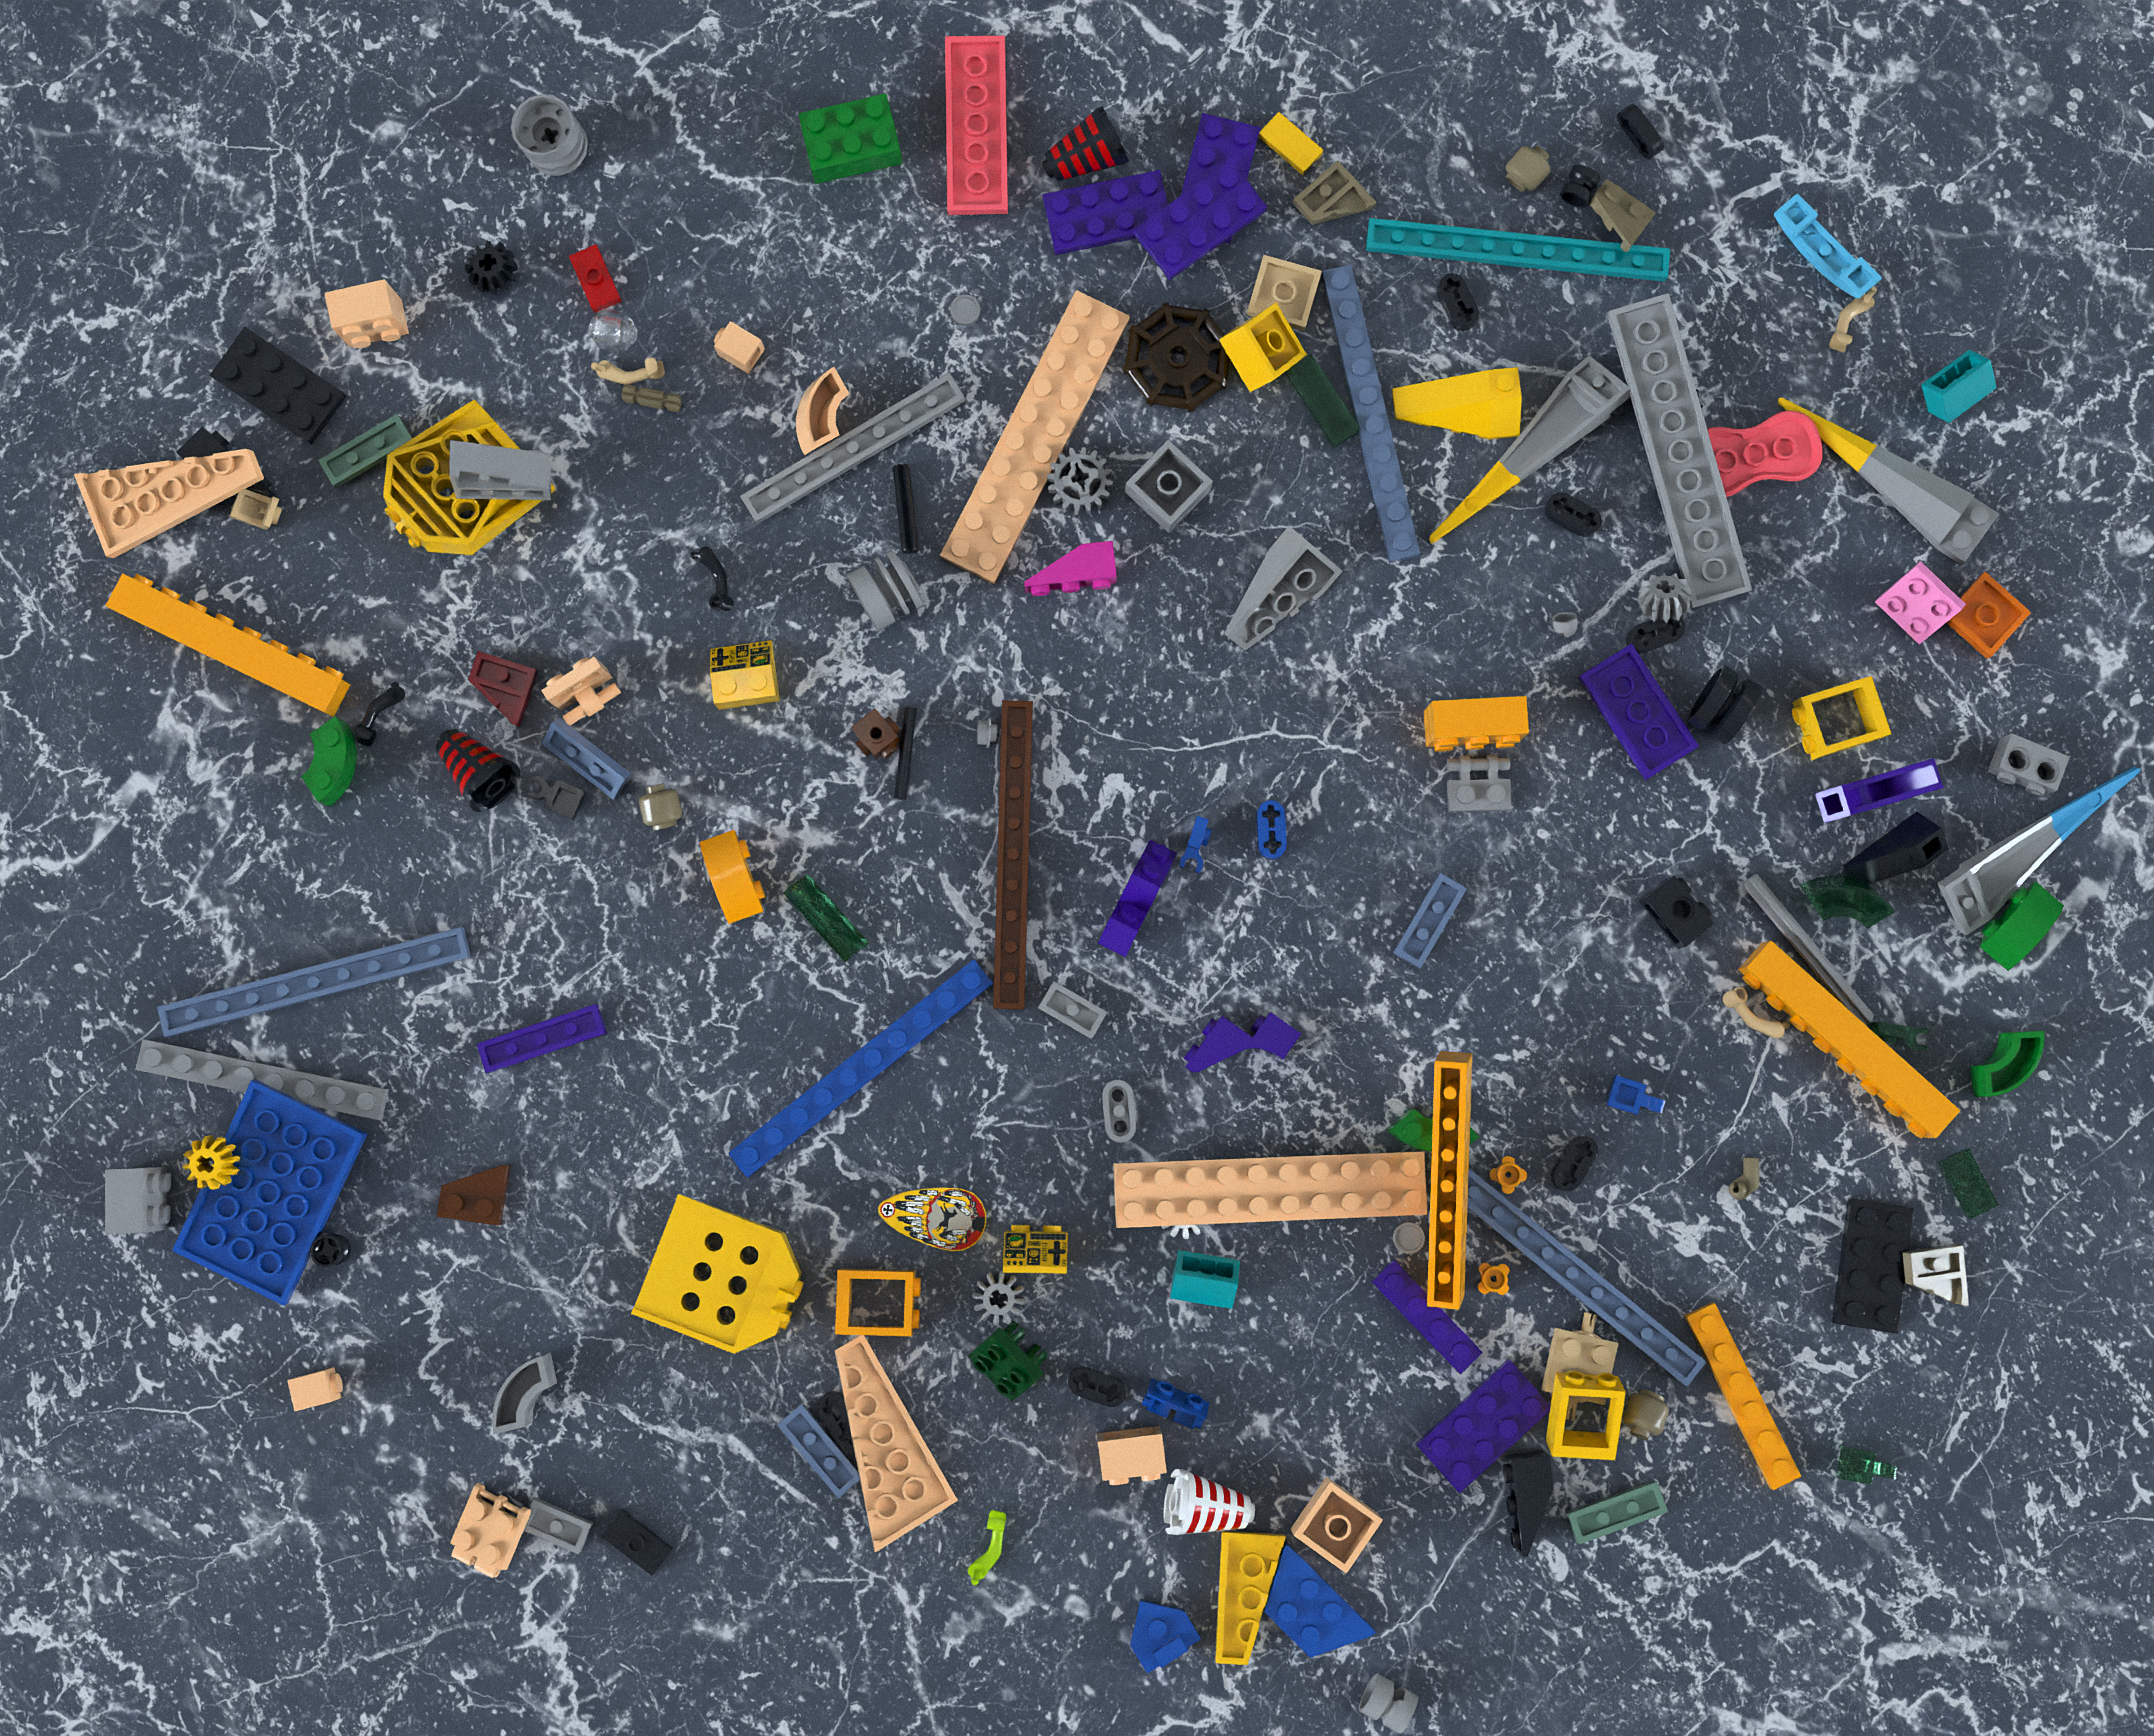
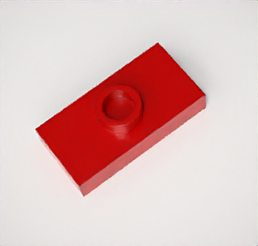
[569,244,622,313]

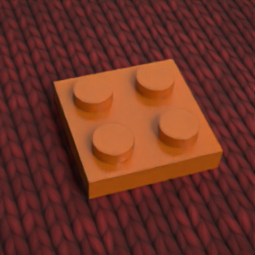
[1946,572,2031,659]

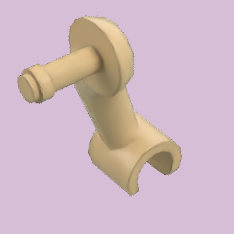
[1829,286,1877,353]
[591,357,665,385]
[1723,987,1790,1038]

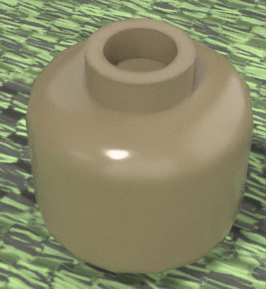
[1505,145,1551,192]
[638,783,682,830]
[1623,1389,1669,1440]

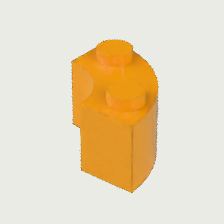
[699,830,765,924]

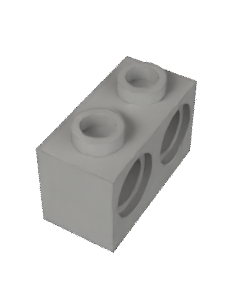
[1987,733,2070,796]

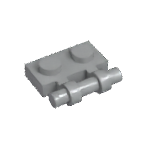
[1447,755,1512,812]

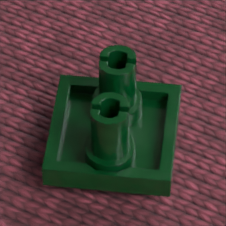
[968,1321,1047,1402]

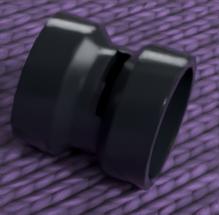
[1560,165,1600,208]
[310,1234,351,1267]

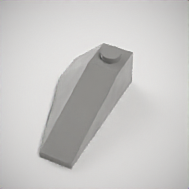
[1224,526,1342,650]

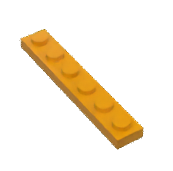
[1684,1302,1801,1490]

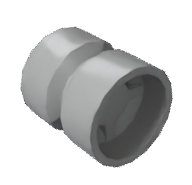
[1359,1673,1418,1734]

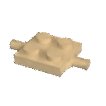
[1541,1312,1618,1421]

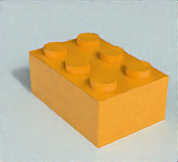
[1424,696,1529,752]

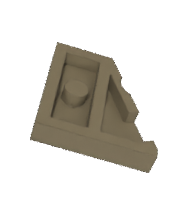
[1589,179,1656,253]

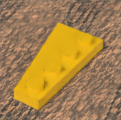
[1215,1531,1286,1665]

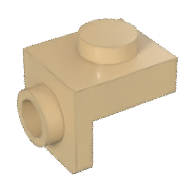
[229,489,282,530]

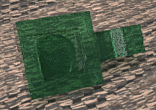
[1869,1022,1930,1051]
[1837,1445,1898,1485]

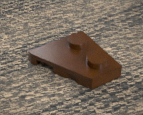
[436,1164,511,1226]

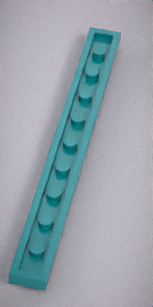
[1365,218,1670,282]

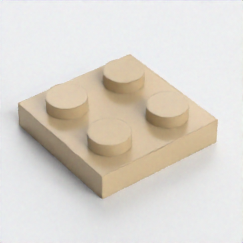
[1247,255,1322,331]

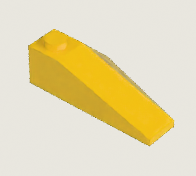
[1392,367,1522,440]

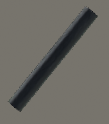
[894,707,917,800]

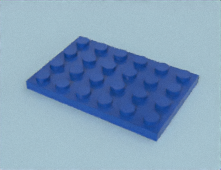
[172,1079,368,1306]

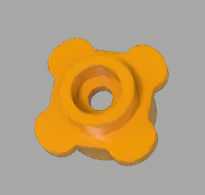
[1489,1156,1527,1194]
[1477,1263,1510,1295]

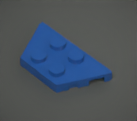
[1263,1542,1376,1658]

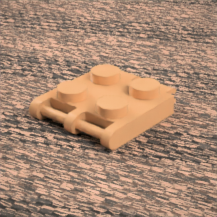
[450,1483,531,1578]

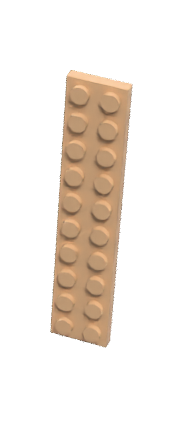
[940,290,1130,585]
[1113,1151,1427,1228]

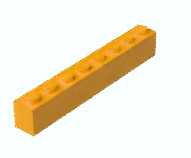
[105,573,351,717]
[1738,940,1961,1139]
[1427,1051,1472,1310]

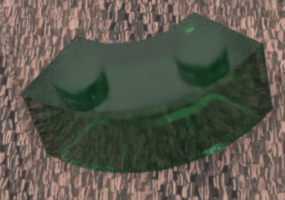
[1799,875,1895,929]

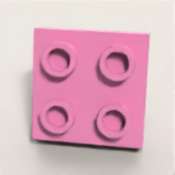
[1875,561,1966,644]

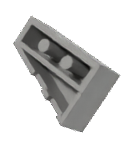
[449,440,551,500]

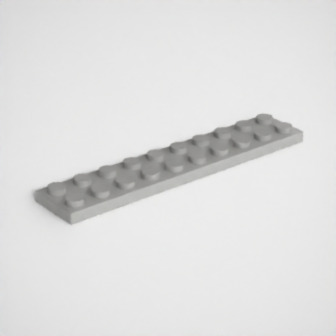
[1607,293,1752,608]

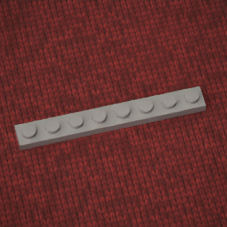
[740,372,965,524]
[135,1039,389,1120]

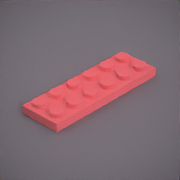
[945,35,1008,215]

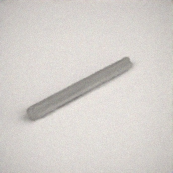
[1743,874,1874,1025]

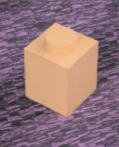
[714,321,765,374]
[287,1367,343,1412]

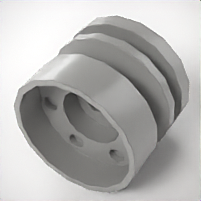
[511,94,588,176]
[846,549,923,631]

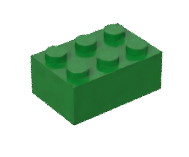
[798,93,903,184]

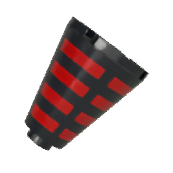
[1042,105,1129,182]
[436,729,520,812]

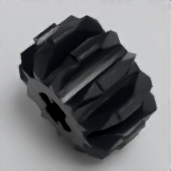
[464,240,518,295]

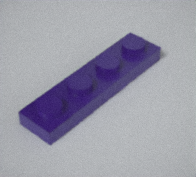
[477,1004,607,1074]
[1371,1260,1483,1375]

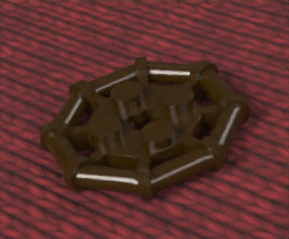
[1122,302,1230,412]

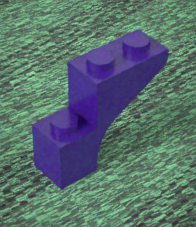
[1815,758,1944,823]
[1098,840,1177,957]
[1184,1012,1301,1073]

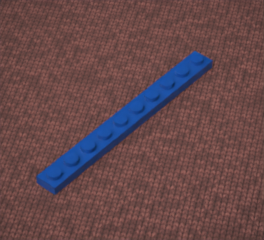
[728,959,993,1178]

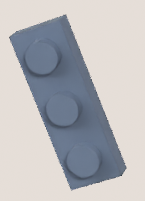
[541,718,631,800]
[1392,873,1467,969]
[777,1403,860,1498]

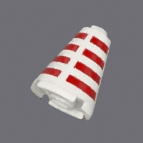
[1164,1469,1255,1535]

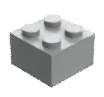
[1125,440,1213,533]
[105,1167,171,1234]

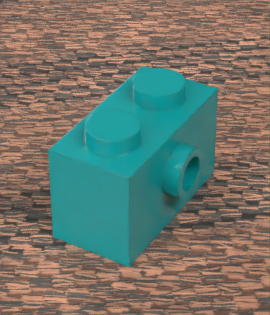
[1921,350,1997,423]
[1170,1250,1240,1309]

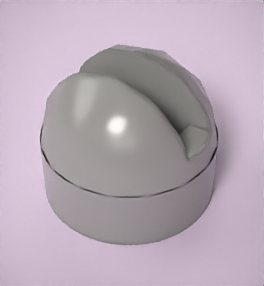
[1552,612,1578,637]

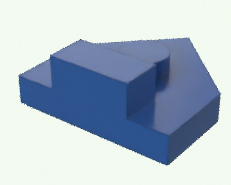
[1130,1599,1201,1674]

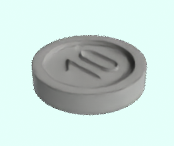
[950,295,980,326]
[1393,1222,1425,1254]

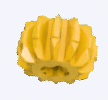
[182,1135,241,1190]

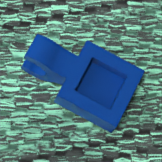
[1179,816,1212,874]
[1606,1075,1665,1115]

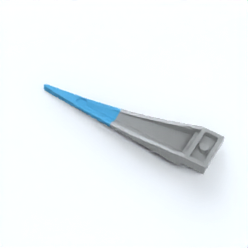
[1938,767,2141,935]

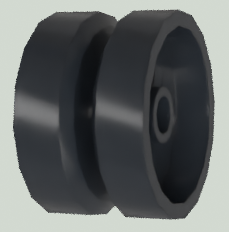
[1687,664,1763,744]

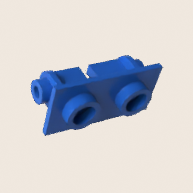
[1141,1378,1210,1429]

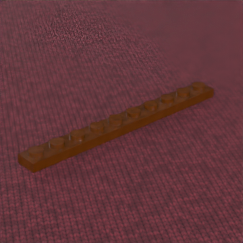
[993,700,1033,1010]

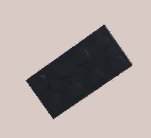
[209,327,347,445]
[1832,1198,1914,1334]

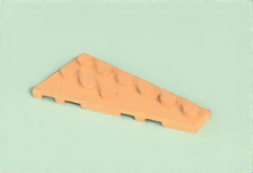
[74,449,264,558]
[835,1335,958,1552]

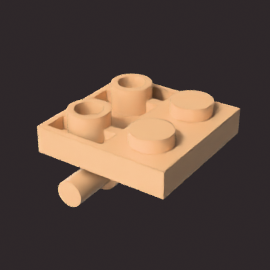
[541,657,621,726]

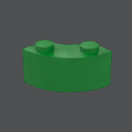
[301,716,357,807]
[1980,881,2064,971]
[1970,1031,2045,1097]
[1386,1109,1479,1152]

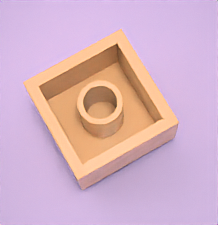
[324,279,409,348]
[1097,1425,1167,1485]
[1290,1476,1383,1574]

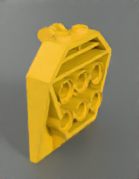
[383,399,555,555]
[631,1194,804,1354]

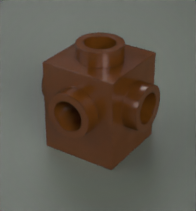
[851,708,900,760]

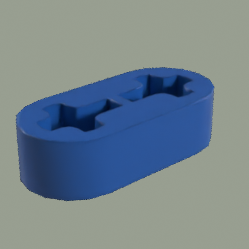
[1256,800,1287,860]

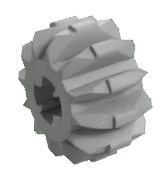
[1638,571,1692,624]
[972,1271,1026,1326]

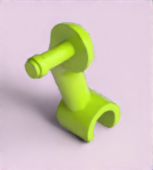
[968,1510,1006,1585]

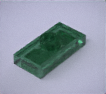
[1938,1148,1999,1219]

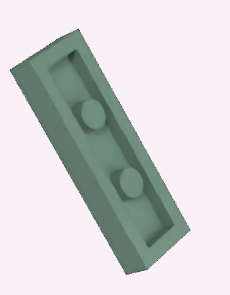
[318,414,413,489]
[1566,1480,1668,1545]

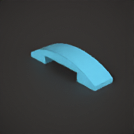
[1774,193,1882,299]

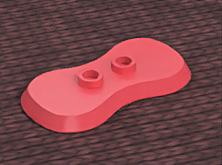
[1707,411,1822,497]

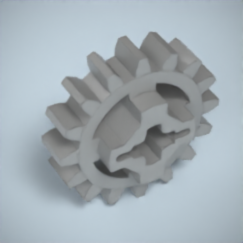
[1047,447,1113,515]

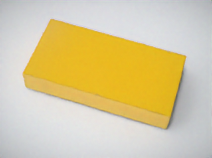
[1258,112,1324,175]

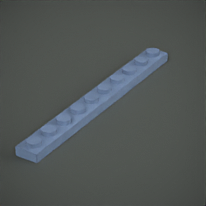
[1321,265,1420,563]
[157,927,471,1037]
[1467,1169,1706,1387]

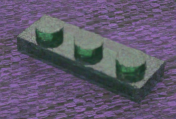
[1285,354,1360,448]
[783,874,869,962]

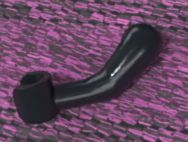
[690,546,734,611]
[355,682,405,746]

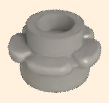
[977,718,997,748]

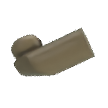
[1729,1158,1760,1200]

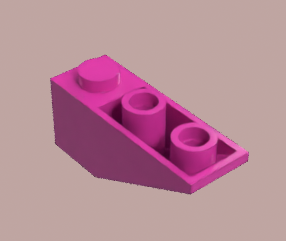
[1024,541,1117,596]

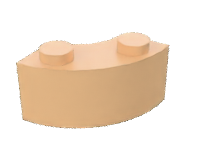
[796,367,849,455]

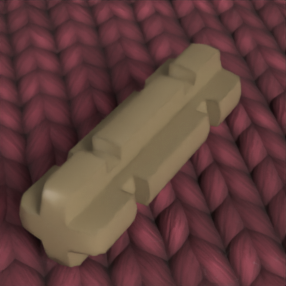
[622,385,682,412]

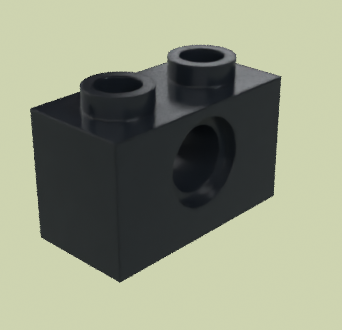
[1639,875,1714,949]

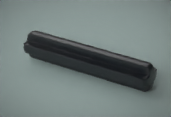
[893,464,918,554]

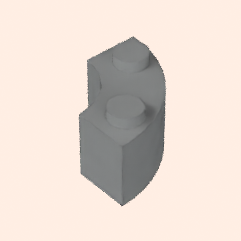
[492,1352,557,1434]

